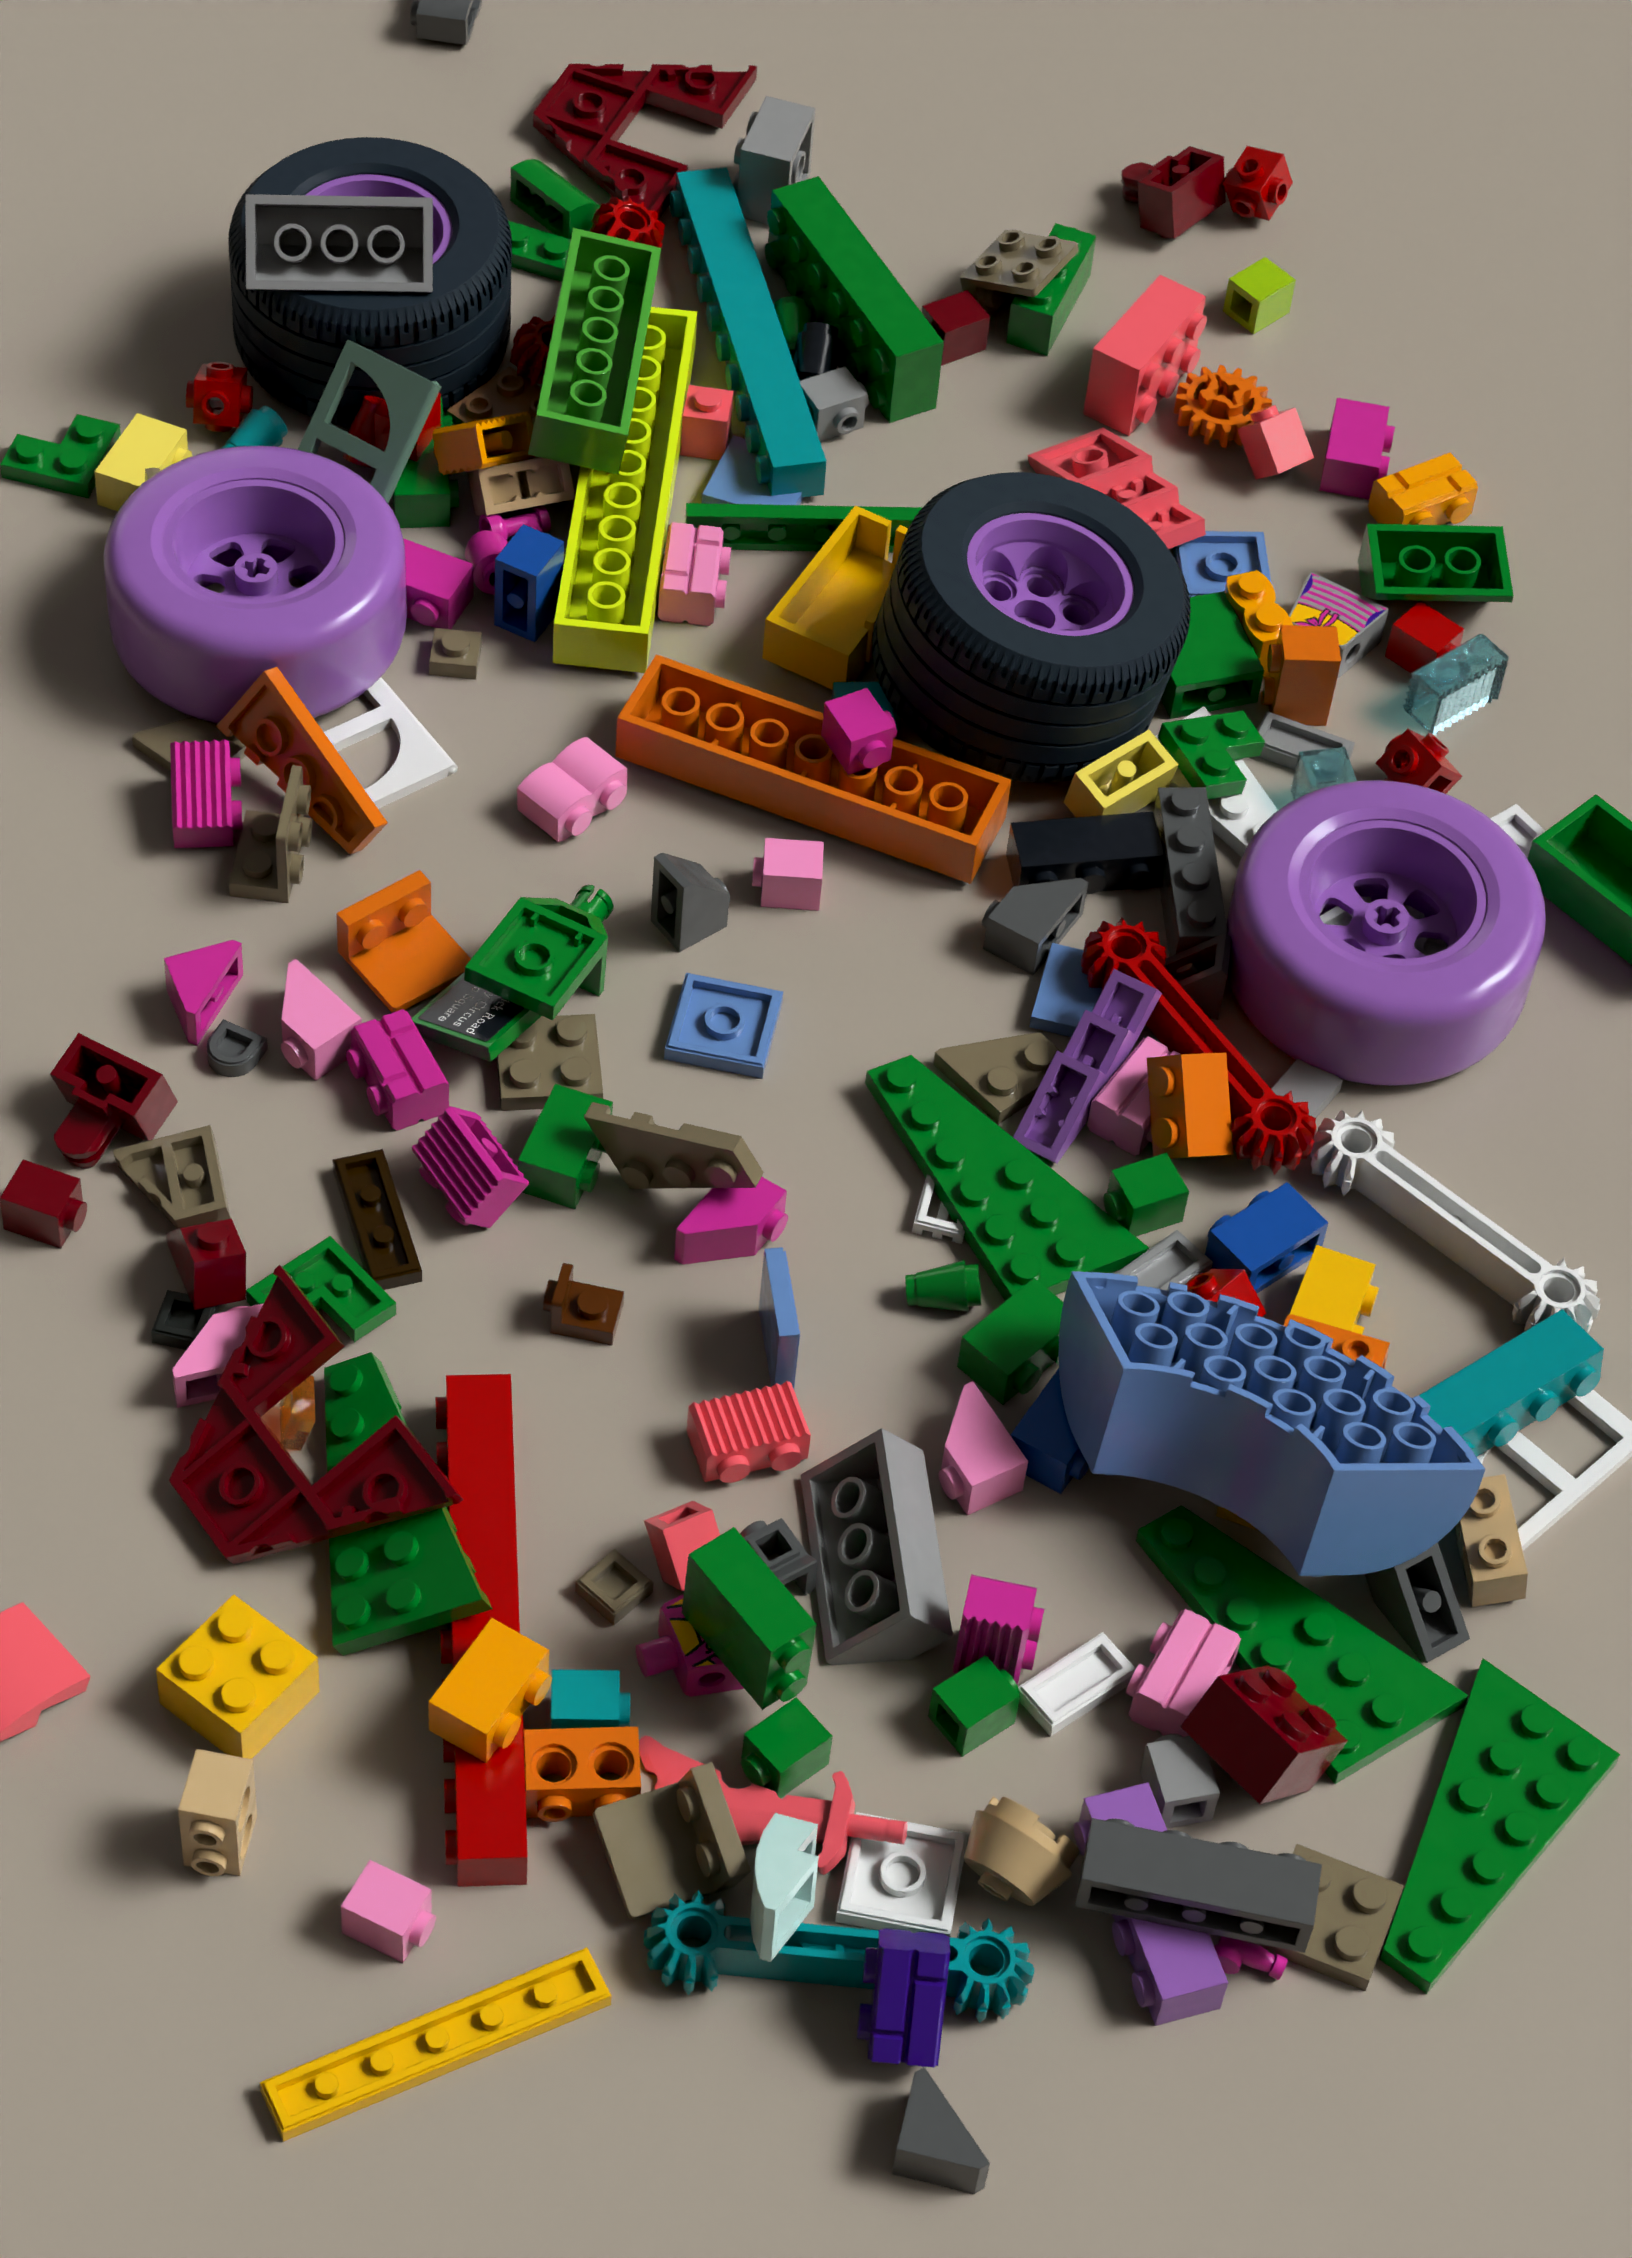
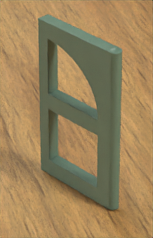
[298,339,442,503]

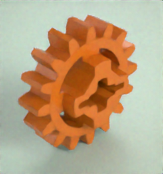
[1174,365,1272,448]

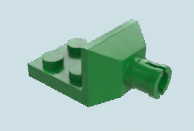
[464,885,614,1021]

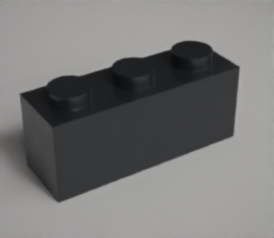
[1006,811,1165,894]

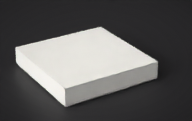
[835,1812,968,1937]

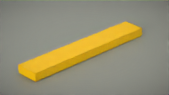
[260,1947,612,2142]

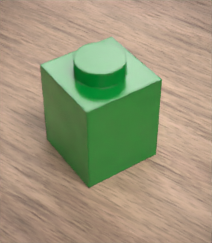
[1103,1152,1189,1237]
[928,1655,1020,1757]
[741,1697,833,1798]

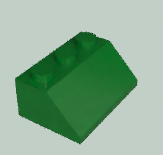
[1358,524,1514,602]

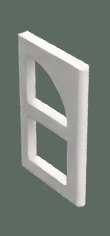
[324,677,458,809]
[1477,1390,1632,1551]

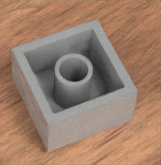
[733,96,816,224]

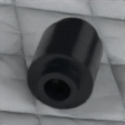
[793,322,841,381]

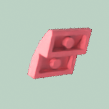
[0,1602,91,1742]

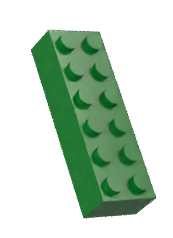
[764,176,944,423]

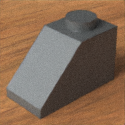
[651,853,730,952]
[982,878,1088,975]
[1365,1542,1470,1663]

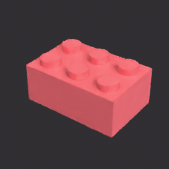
[1083,275,1207,436]

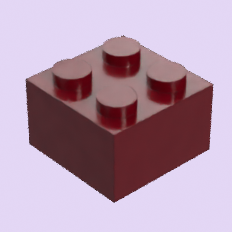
[1180,1665,1348,1804]

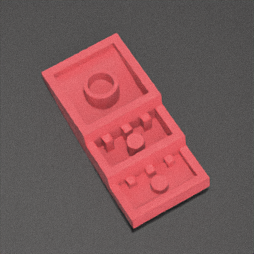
[1028,428,1206,549]

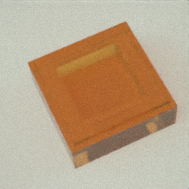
[279,1376,315,1451]

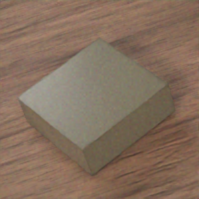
[575,1549,654,1625]

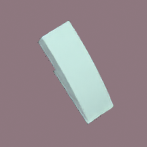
[750,1813,819,1962]

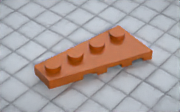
[216,667,388,855]

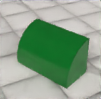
[510,159,600,239]

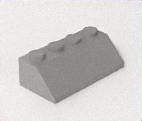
[245,194,433,292]
[800,1428,953,1665]

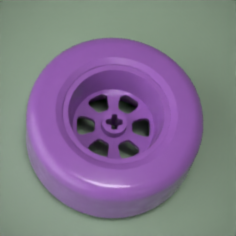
[104,446,407,724]
[1226,780,1546,1086]

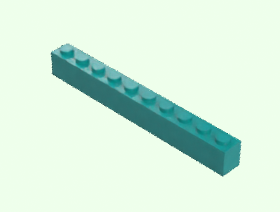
[669,167,827,497]

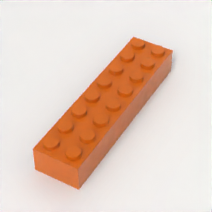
[615,654,1011,884]

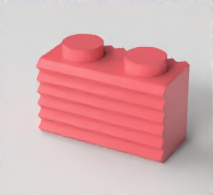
[687,1381,811,1483]

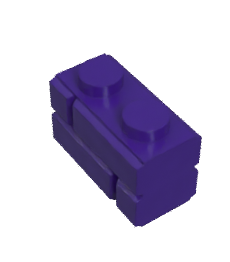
[857,1928,950,2068]

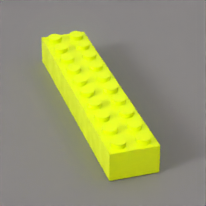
[553,307,697,673]

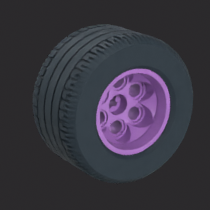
[228,137,512,427]
[872,472,1191,783]

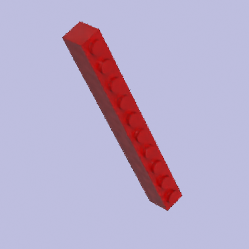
[435,1374,528,1887]

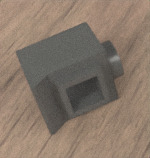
[740,1518,818,1595]

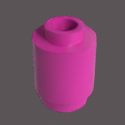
[464,530,508,595]

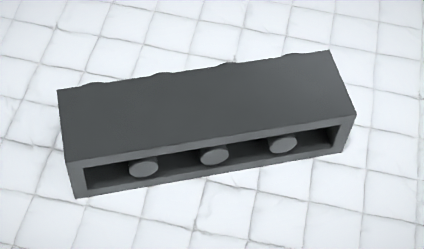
[1153,787,1228,957]
[1075,1818,1322,1953]

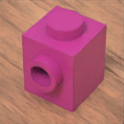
[821,688,897,775]

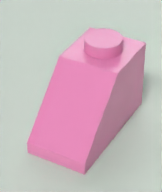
[281,959,362,1081]
[172,1303,264,1408]
[938,1381,1028,1515]

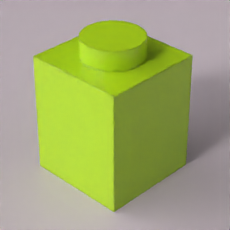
[1223,257,1296,335]

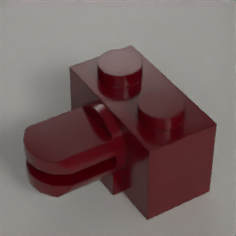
[1121,146,1226,239]
[50,1033,178,1168]

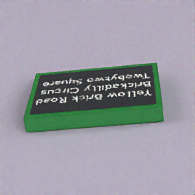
[411,972,541,1062]

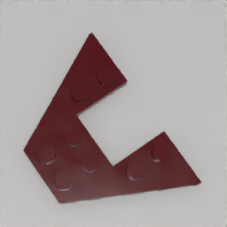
[533,64,757,220]
[168,1265,464,1565]

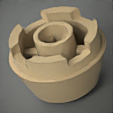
[964,1796,1080,1906]

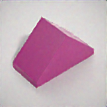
[164,940,243,1046]

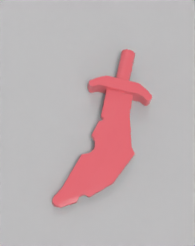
[639,1735,908,1875]

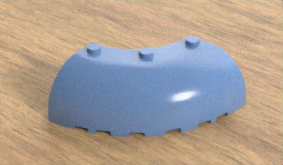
[1059,1271,1486,1577]

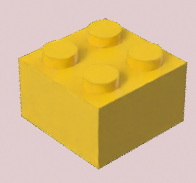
[156,1594,320,1759]

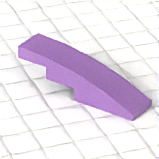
[1013,969,1162,1164]

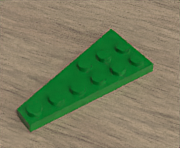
[865,1055,1149,1301]
[324,1352,492,1656]
[1136,1505,1469,1784]
[1380,1658,1620,1994]

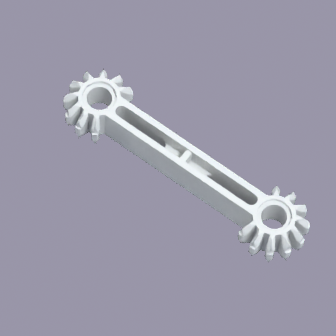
[1310,1110,1600,1333]

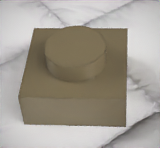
[429,628,482,679]

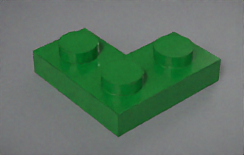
[0,414,121,499]
[1158,711,1265,799]
[246,1236,396,1342]

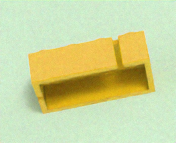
[762,505,908,689]

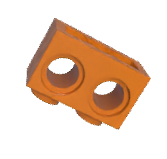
[524,1726,641,1822]

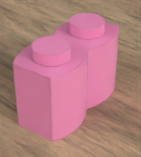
[517,737,627,842]

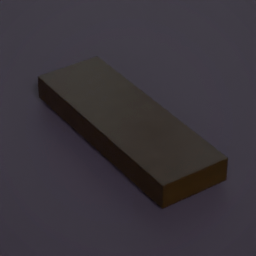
[332,1149,422,1290]

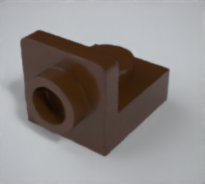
[543,1263,624,1345]

